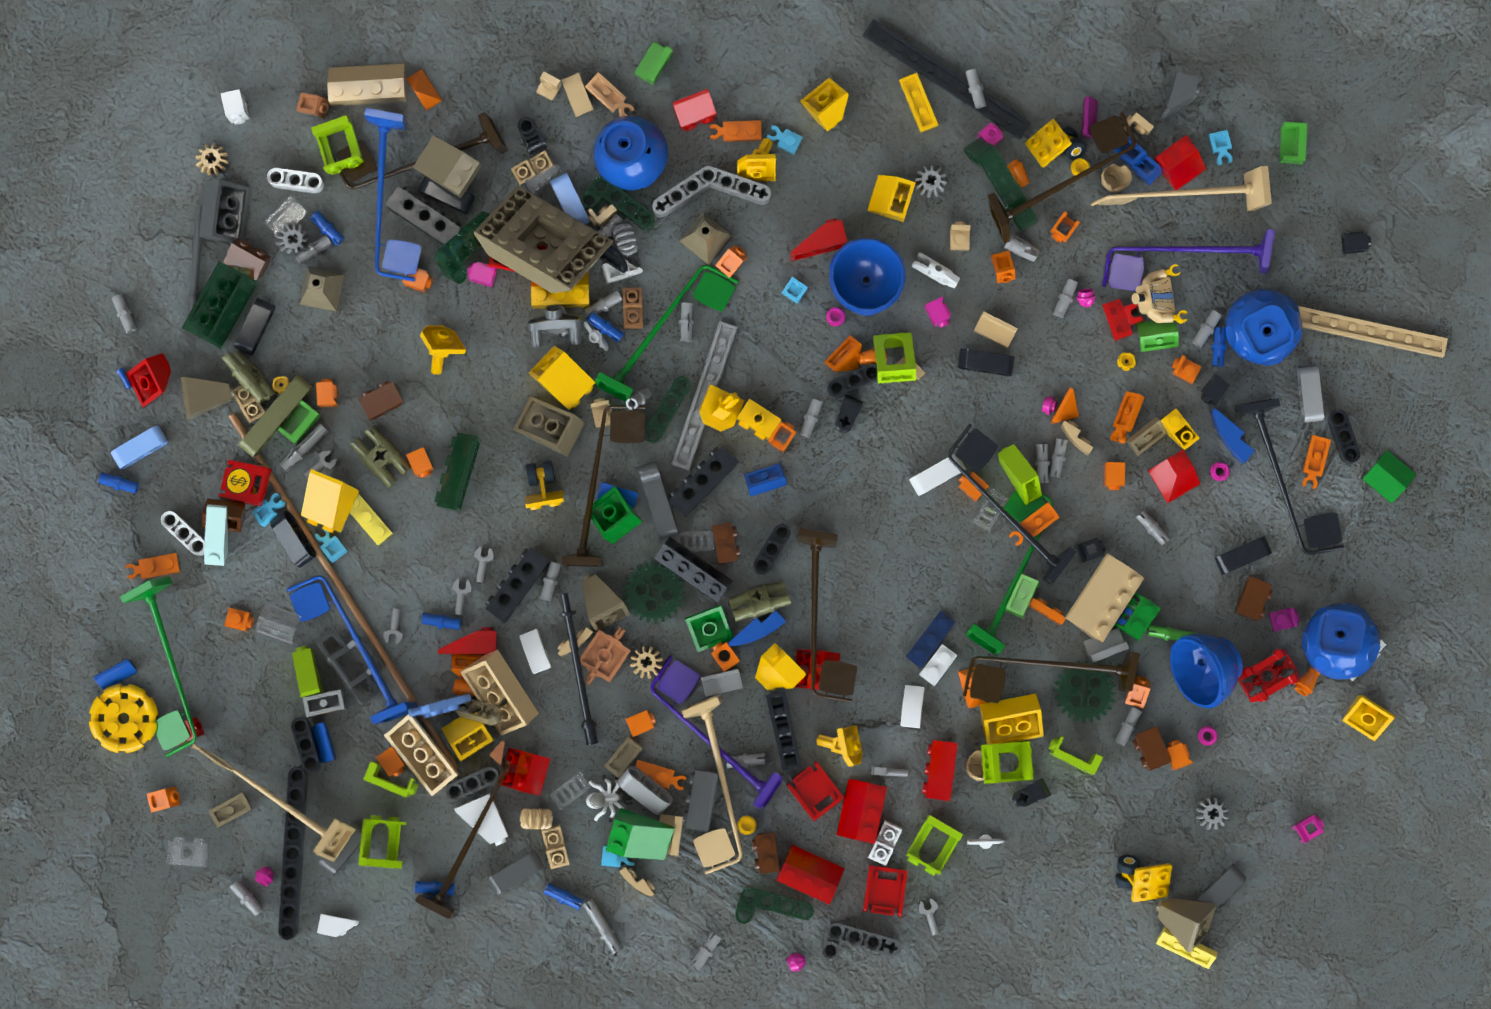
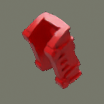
[1238,648,1300,703]

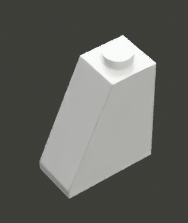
[455,794,509,846]

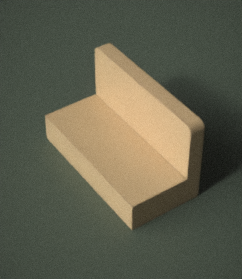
[974,312,1018,348]
[659,814,683,856]

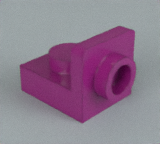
[1268,607,1300,632]

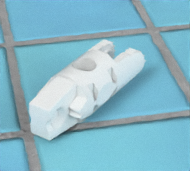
[912,252,960,288]

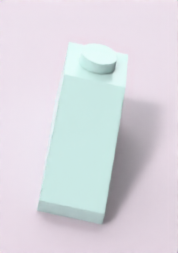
[204,504,228,566]

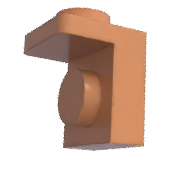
[296,93,329,119]

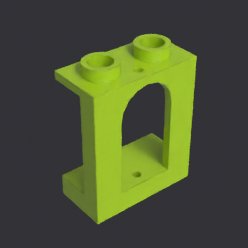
[311,115,364,175]
[873,332,916,383]
[1048,736,1103,775]
[981,741,1034,784]
[363,761,419,797]
[358,815,406,869]
[906,815,963,876]

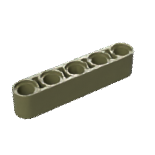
[238,374,314,458]

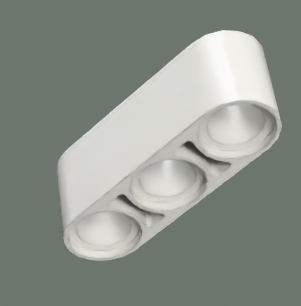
[267,168,324,193]
[909,453,966,496]
[161,511,205,556]

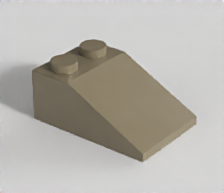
[413,136,482,198]
[513,396,585,457]

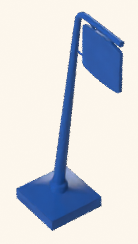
[364,108,421,282]
[287,575,418,724]

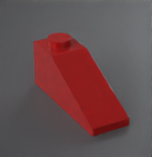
[438,627,497,655]

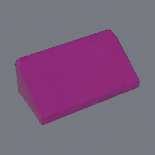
[1081,96,1098,138]

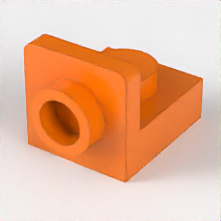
[715,245,748,278]
[991,251,1016,284]
[1171,355,1201,384]
[224,608,254,632]
[1125,676,1150,709]
[147,786,180,812]

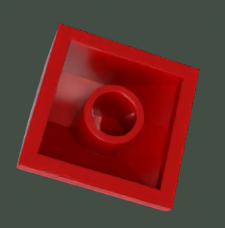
[126,353,171,407]
[1148,450,1200,504]

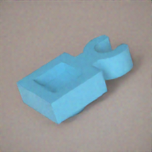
[767,126,803,155]
[1208,130,1232,166]
[252,493,286,527]
[315,529,347,563]
[601,846,635,867]

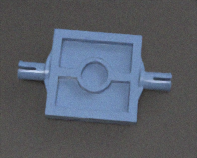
[408,693,471,719]

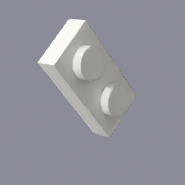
[919,644,958,686]

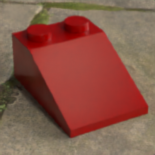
[790,218,847,261]

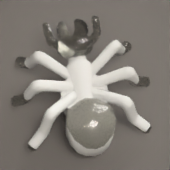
[586,775,633,822]

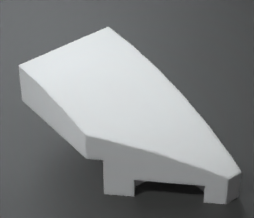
[601,260,643,284]
[317,914,359,937]

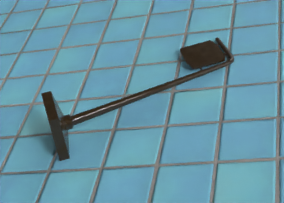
[333,112,508,189]
[987,112,1136,244]
[562,405,645,567]
[797,528,857,703]
[962,652,1140,704]
[415,761,510,920]

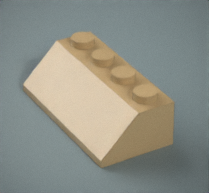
[327,64,407,106]
[1065,554,1144,642]
[460,650,539,735]
[384,715,459,796]

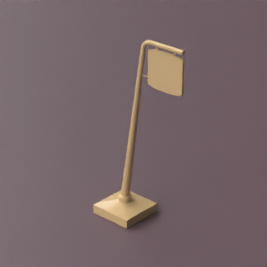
[1091,166,1272,211]
[682,693,743,874]
[192,744,356,862]

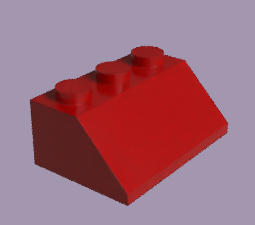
[922,740,958,801]
[836,779,887,844]
[776,845,845,905]

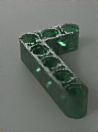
[964,138,1038,231]

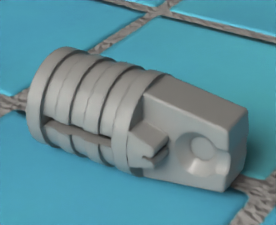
[1004,233,1040,262]

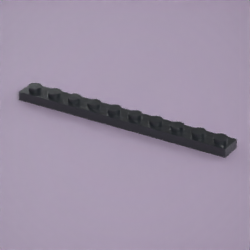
[862,19,1031,140]

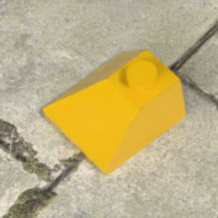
[800,78,849,132]

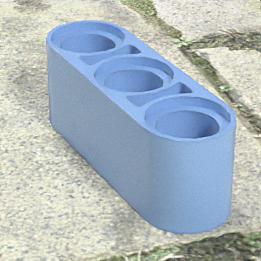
[550,173,590,224]
[111,425,168,470]

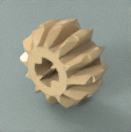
[195,143,228,176]
[630,646,663,679]
[520,808,553,830]

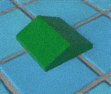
[1362,450,1416,504]
[685,604,733,652]

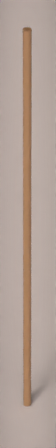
[228,413,459,770]

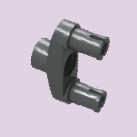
[528,305,582,347]

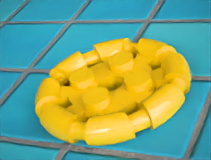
[89,684,158,753]

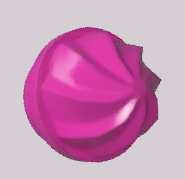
[1076,288,1096,307]
[254,867,274,887]
[786,953,806,972]

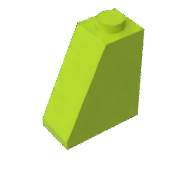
[997,444,1042,505]
[292,646,325,698]

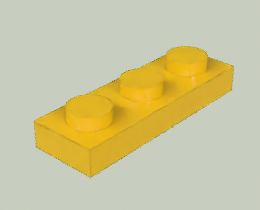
[899,73,938,133]

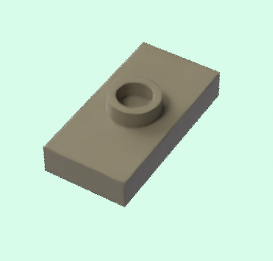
[604,736,643,779]

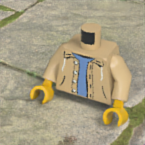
[1132,264,1188,324]

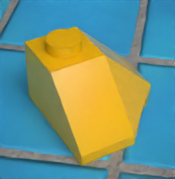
[755,643,807,690]

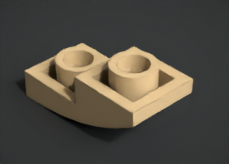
[561,72,594,117]
[511,150,555,185]
[234,385,265,424]
[1061,420,1093,455]
[557,627,594,657]
[541,824,570,869]
[619,867,655,896]

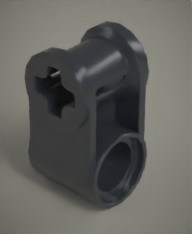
[518,117,547,156]
[835,395,863,433]
[1012,778,1051,808]

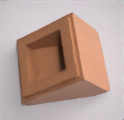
[490,741,506,765]

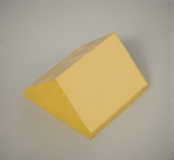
[1342,695,1395,741]

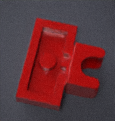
[1102,299,1143,341]

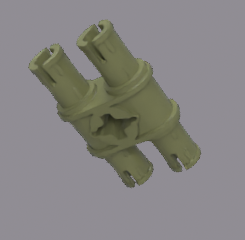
[222,350,277,403]
[350,425,412,488]
[728,580,791,622]

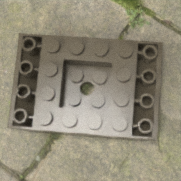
[474,185,613,293]

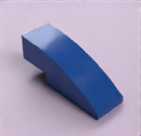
[1113,136,1162,185]
[1210,408,1255,464]
[728,610,786,647]

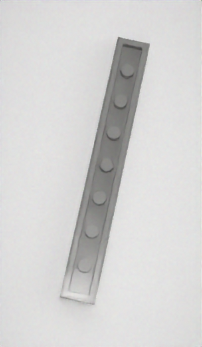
[671,321,738,471]

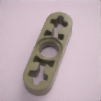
[455,699,502,725]

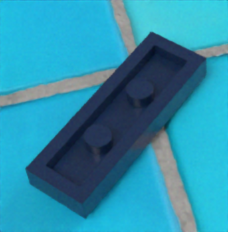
[906,611,956,669]

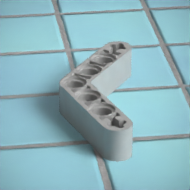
[652,166,771,218]

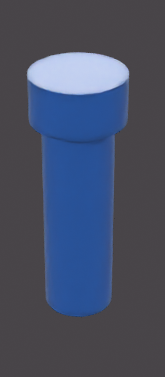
[116,368,132,389]

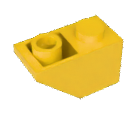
[1160,409,1200,450]

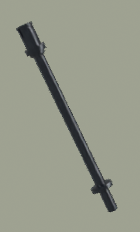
[559,593,598,745]

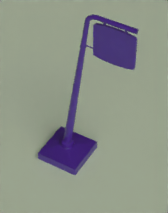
[1102,229,1275,291]
[650,656,784,810]

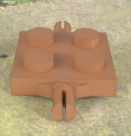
[580,627,631,686]

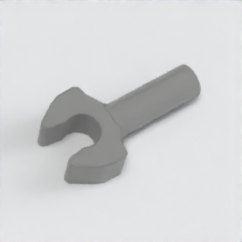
[303,451,338,479]
[474,546,494,583]
[452,579,472,615]
[383,608,403,645]
[871,767,908,777]
[918,898,939,935]

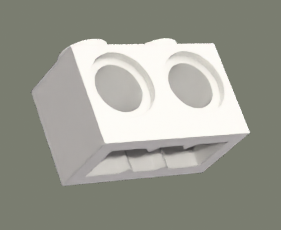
[221,89,250,125]

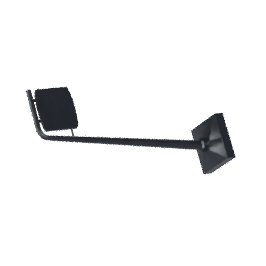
[1235,398,1344,555]
[948,423,1076,584]

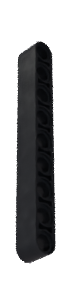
[278,767,308,940]

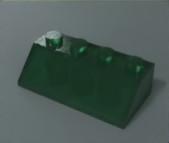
[182,262,258,349]
[434,433,481,514]

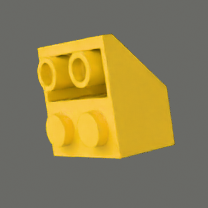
[867,175,916,222]
[442,711,495,761]

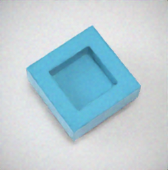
[781,277,808,304]

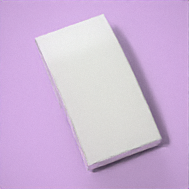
[520,629,551,674]
[901,685,925,728]
[868,820,903,866]

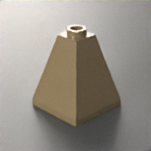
[679,212,733,265]
[299,267,345,312]
[181,377,235,420]
[582,573,630,632]
[1156,898,1216,953]

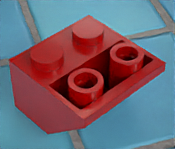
[795,649,840,690]
[501,748,550,796]

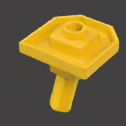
[737,138,776,181]
[420,325,466,375]
[699,385,745,431]
[816,725,863,766]

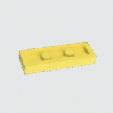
[350,493,393,546]
[1156,927,1218,969]

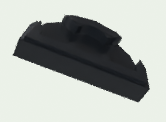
[599,246,628,273]

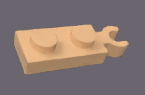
[585,72,634,117]

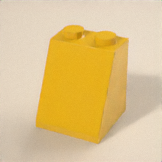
[529,345,595,410]
[301,469,359,533]

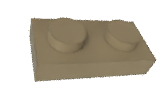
[1126,417,1167,456]
[209,792,252,828]

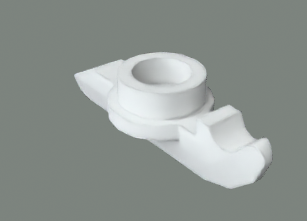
[584,321,609,351]
[967,834,1005,849]

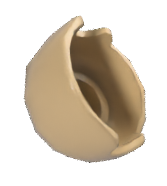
[1101,163,1132,193]
[965,750,984,781]

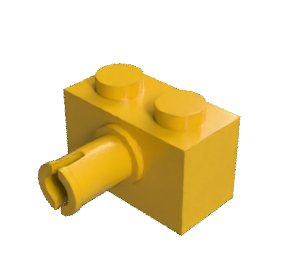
[737,399,782,441]

